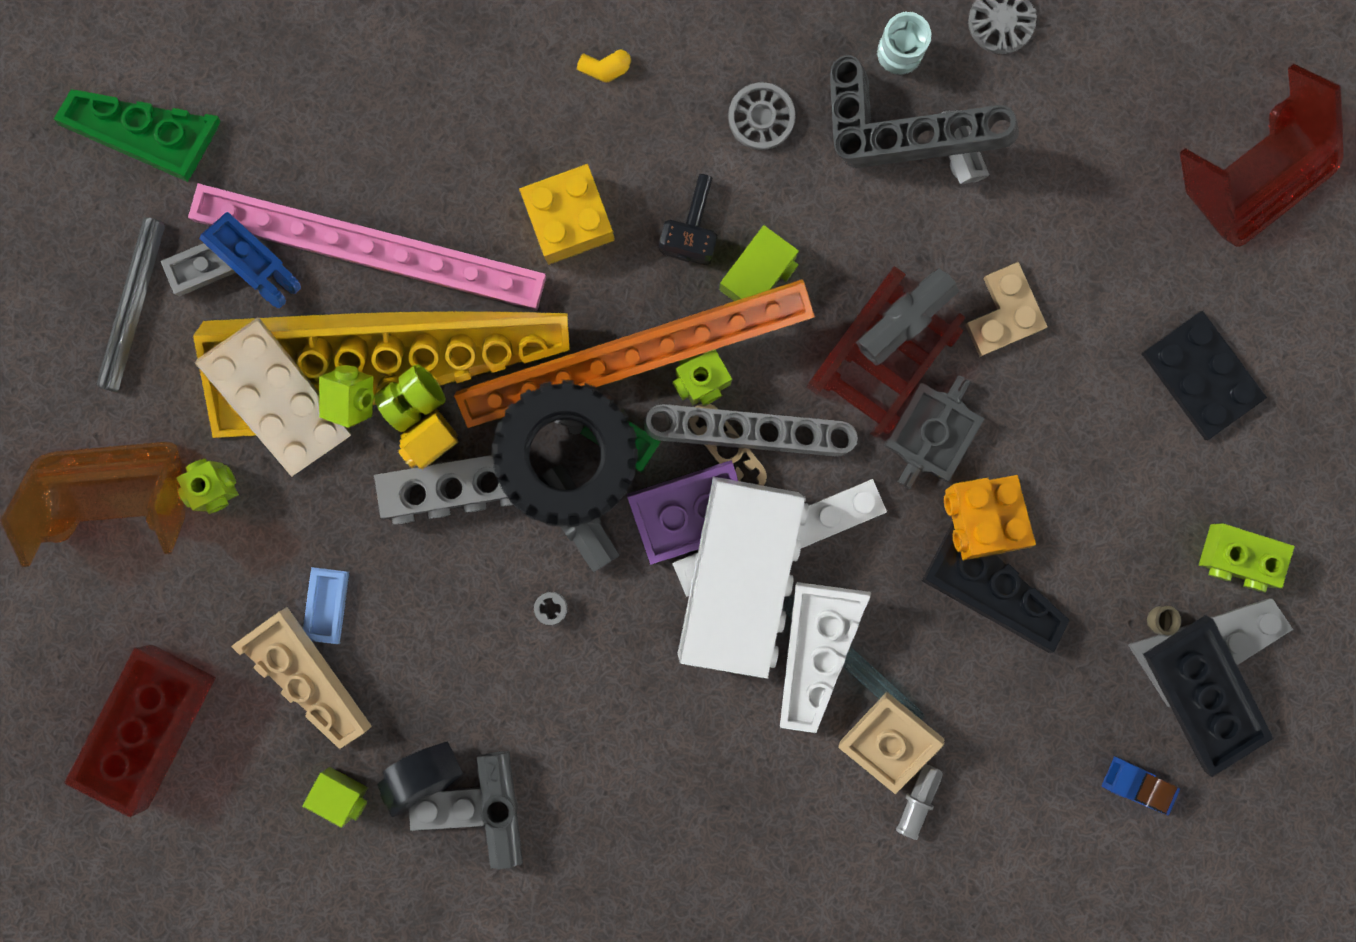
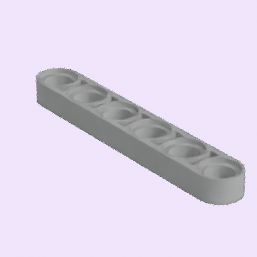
[644,404,858,456]

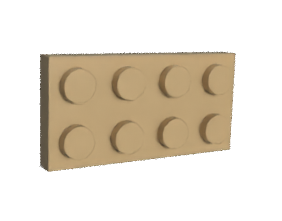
[195,317,351,477]

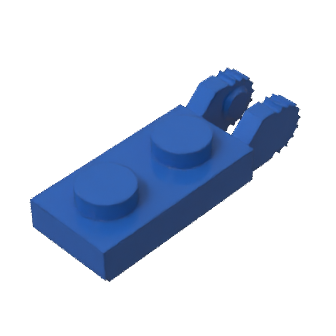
[199,212,301,308]

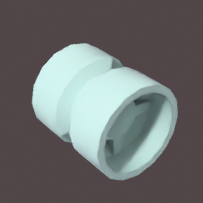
[877,12,932,75]

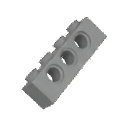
[374,455,513,525]

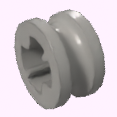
[534,592,568,625]

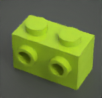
[719,225,799,301]
[1199,524,1295,593]

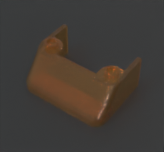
[0,442,185,567]

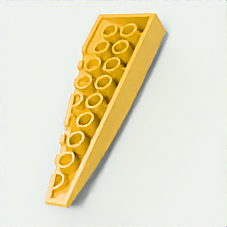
[193,311,570,438]

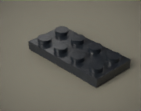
[1143,615,1274,777]

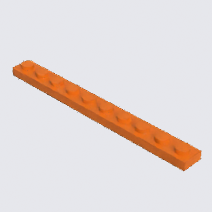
[454,279,815,428]

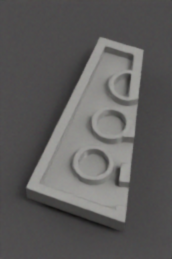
[1128,598,1293,707]

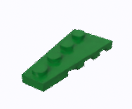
[54,89,220,182]

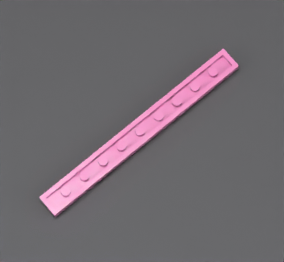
[188,183,546,311]

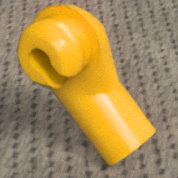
[577,49,631,83]

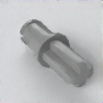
[896,764,943,840]

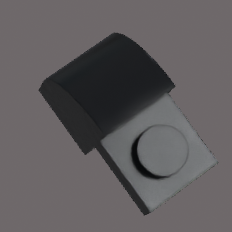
[377,741,463,817]

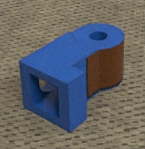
[1101,756,1181,816]

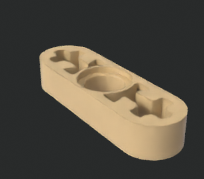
[689,404,767,486]

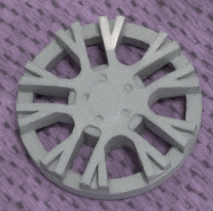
[968,0,1037,54]
[728,82,795,150]

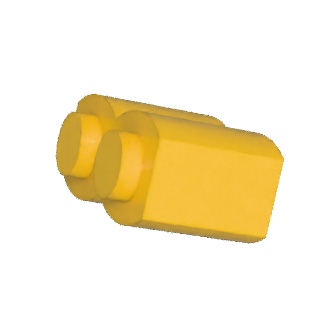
[398,409,458,470]

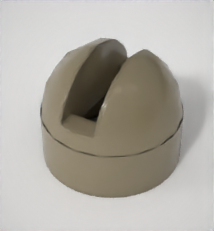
[1147,606,1181,635]

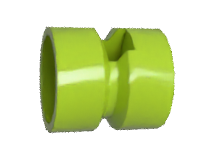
[374,364,446,432]

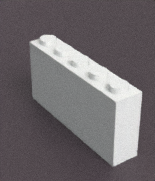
[677,477,809,679]

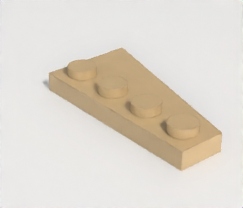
[231,607,372,749]

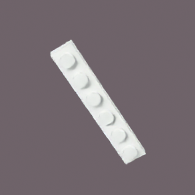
[672,479,887,597]

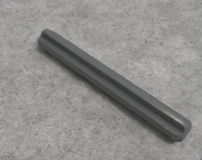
[96,217,165,391]

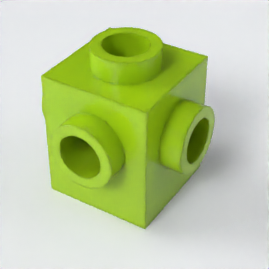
[673,349,732,406]
[176,459,239,514]

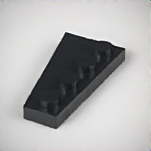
[922,522,1070,653]

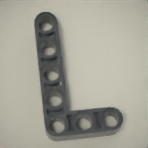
[830,55,1019,168]

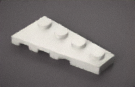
[780,582,871,733]

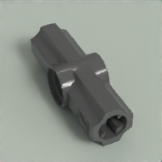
[855,268,959,366]
[539,464,620,572]
[477,751,523,870]

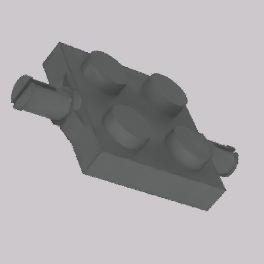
[884,375,984,489]

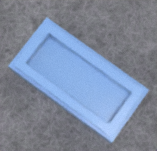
[303,567,349,644]

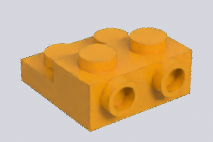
[944,475,1036,560]

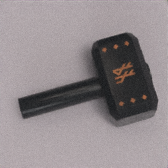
[659,174,718,265]

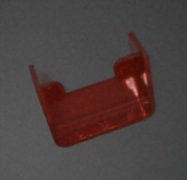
[1180,64,1344,247]

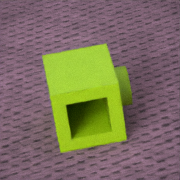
[319,365,374,428]
[302,767,368,828]

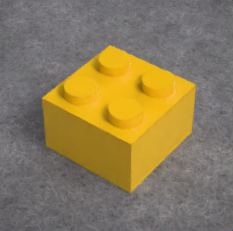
[519,164,615,265]

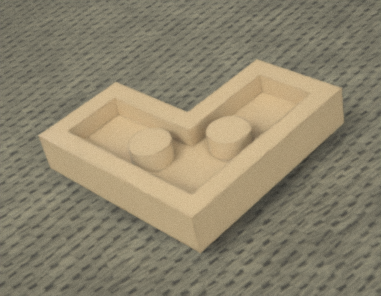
[965,262,1048,357]

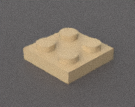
[838,692,944,794]

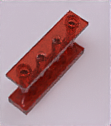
[806,266,965,438]

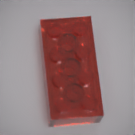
[64,645,216,818]

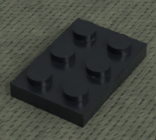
[1141,310,1267,440]

